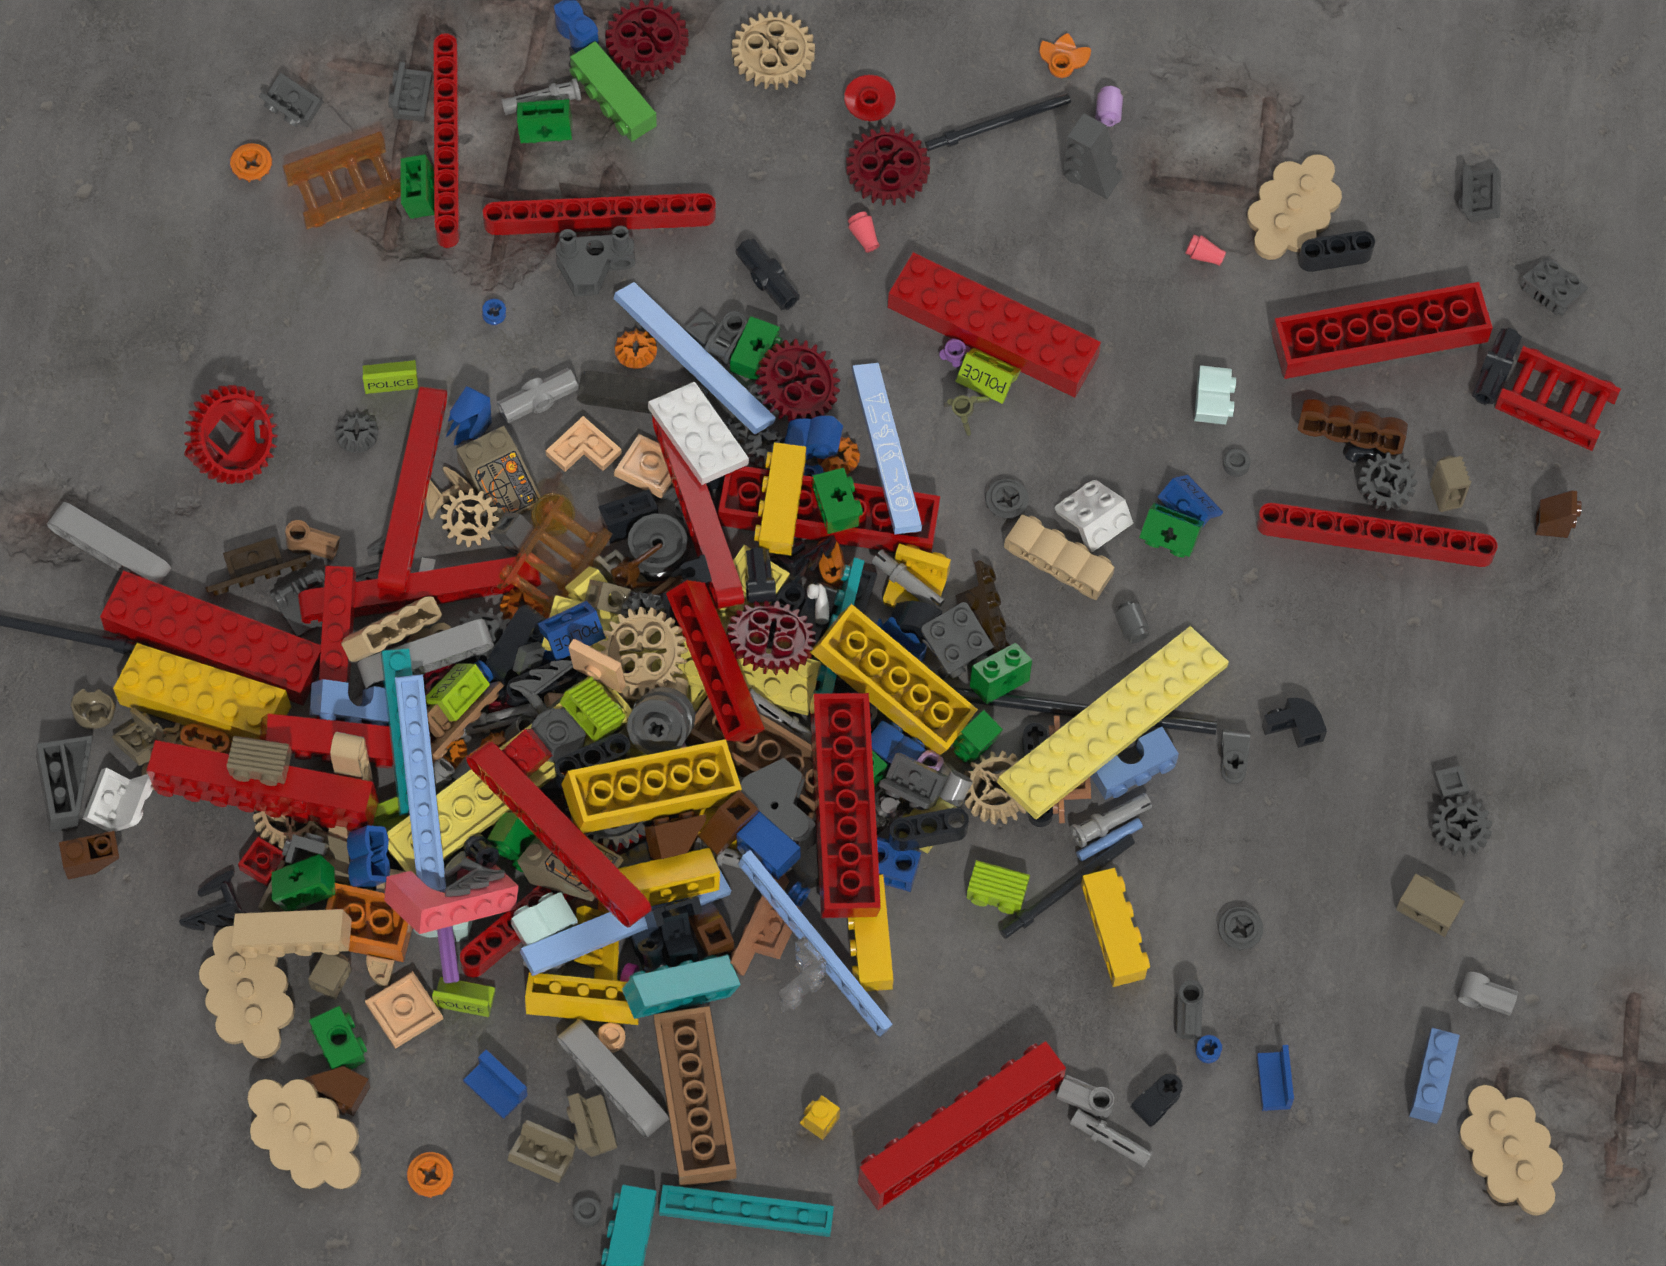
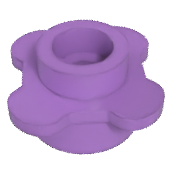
[939,338,970,368]

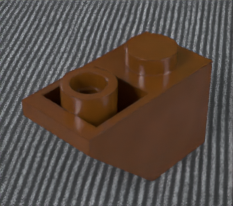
[1536,490,1582,538]
[698,790,759,856]
[644,810,706,860]
[59,831,120,880]
[688,902,734,957]
[303,1066,370,1117]

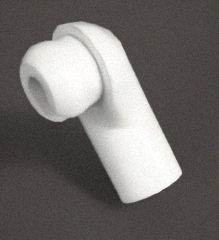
[807,583,829,624]

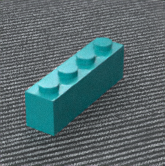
[622,955,741,1019]
[601,1185,657,1266]

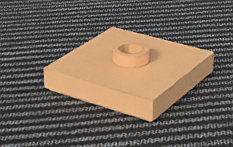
[614,434,672,498]
[568,639,626,693]
[365,972,443,1049]

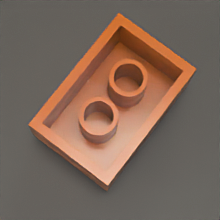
[326,883,413,962]

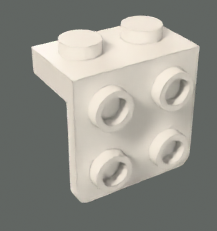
[1055,480,1133,552]
[82,768,153,832]

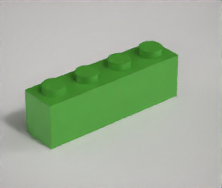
[569,41,657,142]

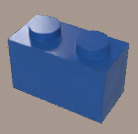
[736,812,801,880]

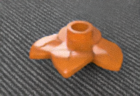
[1039,33,1091,78]

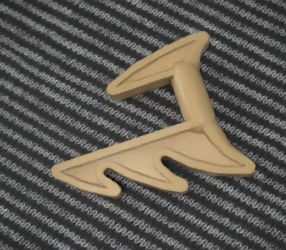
[426,467,473,519]

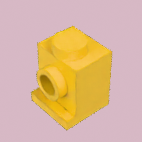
[800,1095,840,1140]

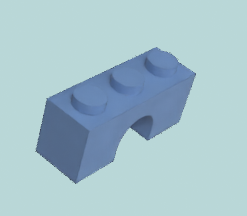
[310,679,389,726]
[1091,727,1179,800]
[1409,1028,1460,1124]

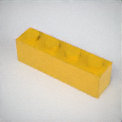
[754,443,806,555]
[612,848,720,915]
[1081,868,1150,987]
[847,875,893,991]
[525,972,639,1025]

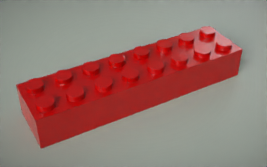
[888,252,1101,398]
[1271,282,1493,379]
[718,466,940,553]
[100,570,321,706]
[810,693,881,918]
[146,740,379,832]
[858,1041,1066,1210]

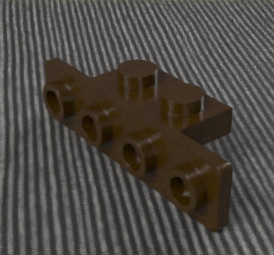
[205,537,311,596]
[956,560,1010,654]

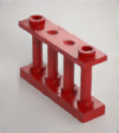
[1495,346,1621,451]

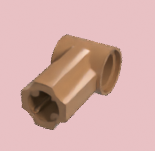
[285,520,340,560]

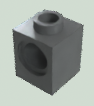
[490,512,540,555]

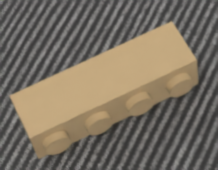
[232,909,352,958]

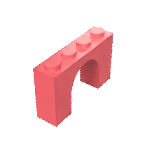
[384,856,518,934]

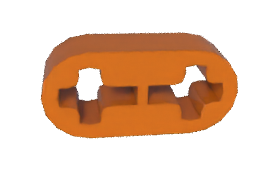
[817,539,845,587]
[180,723,232,754]

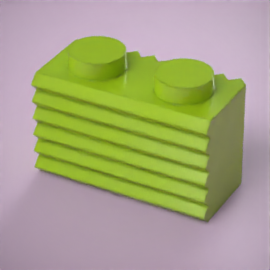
[560,676,626,742]
[966,860,1030,914]

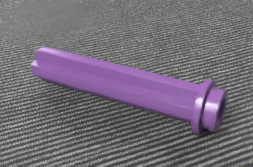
[437,926,459,983]

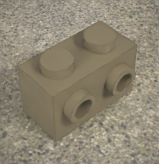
[1396,874,1465,937]

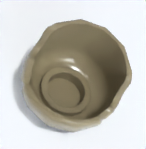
[70,689,115,729]

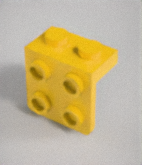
[883,544,951,608]

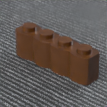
[1297,399,1408,455]

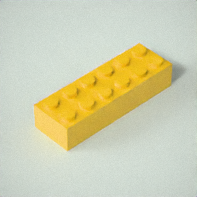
[810,604,978,755]
[113,643,291,741]
[562,739,742,834]

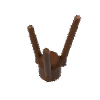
[610,543,664,591]

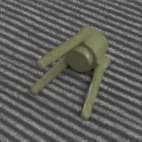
[943,395,990,436]

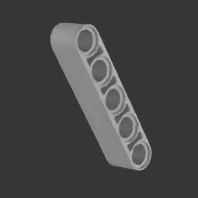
[47,502,171,584]
[357,619,494,689]
[556,1019,669,1138]

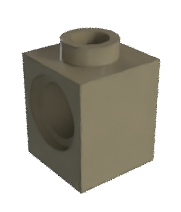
[585,579,631,614]
[308,953,352,1000]

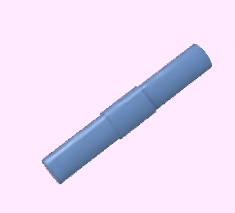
[1076,818,1143,862]

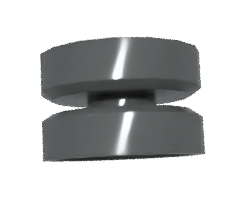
[628,514,688,581]
[627,687,695,755]

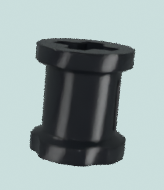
[464,834,499,868]

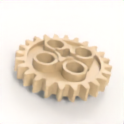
[732,12,815,90]
[599,607,688,697]

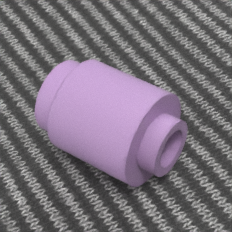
[1095,86,1123,127]

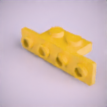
[574,900,619,981]

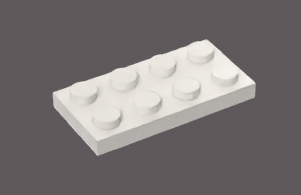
[648,382,749,485]

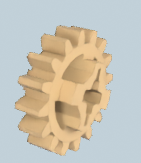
[440,489,500,548]

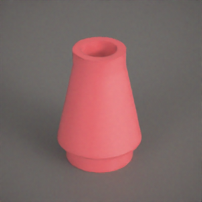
[848,212,880,252]
[1185,235,1226,266]

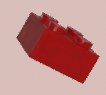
[502,729,553,778]
[238,837,287,887]

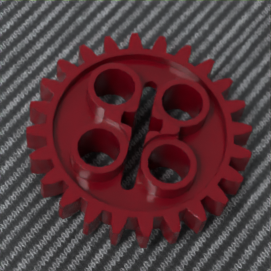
[605,0,689,77]
[846,126,930,206]
[755,339,840,423]
[726,601,816,675]

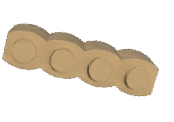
[1004,515,1115,600]
[341,597,442,662]

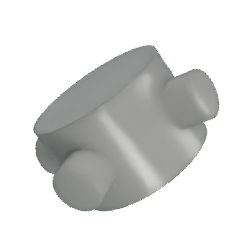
[878,797,900,818]

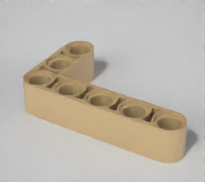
[328,732,373,839]

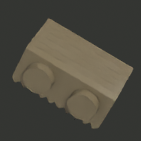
[1430,456,1472,512]
[227,736,292,786]

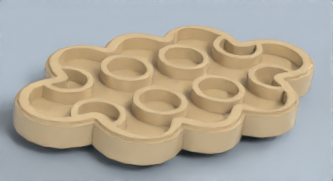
[1247,155,1342,260]
[199,926,295,1059]
[248,1079,361,1189]
[1459,1085,1563,1216]

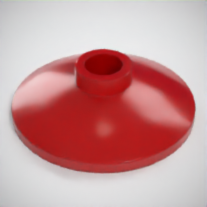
[844,75,896,121]

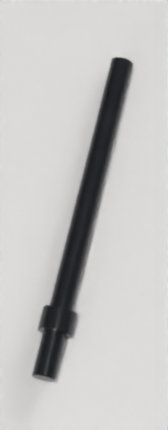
[925,93,1071,151]
[0,615,149,654]
[999,835,1135,939]

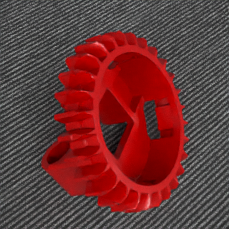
[184,385,278,484]

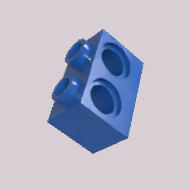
[877,837,921,892]

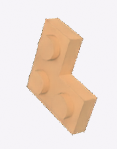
[546,416,622,472]

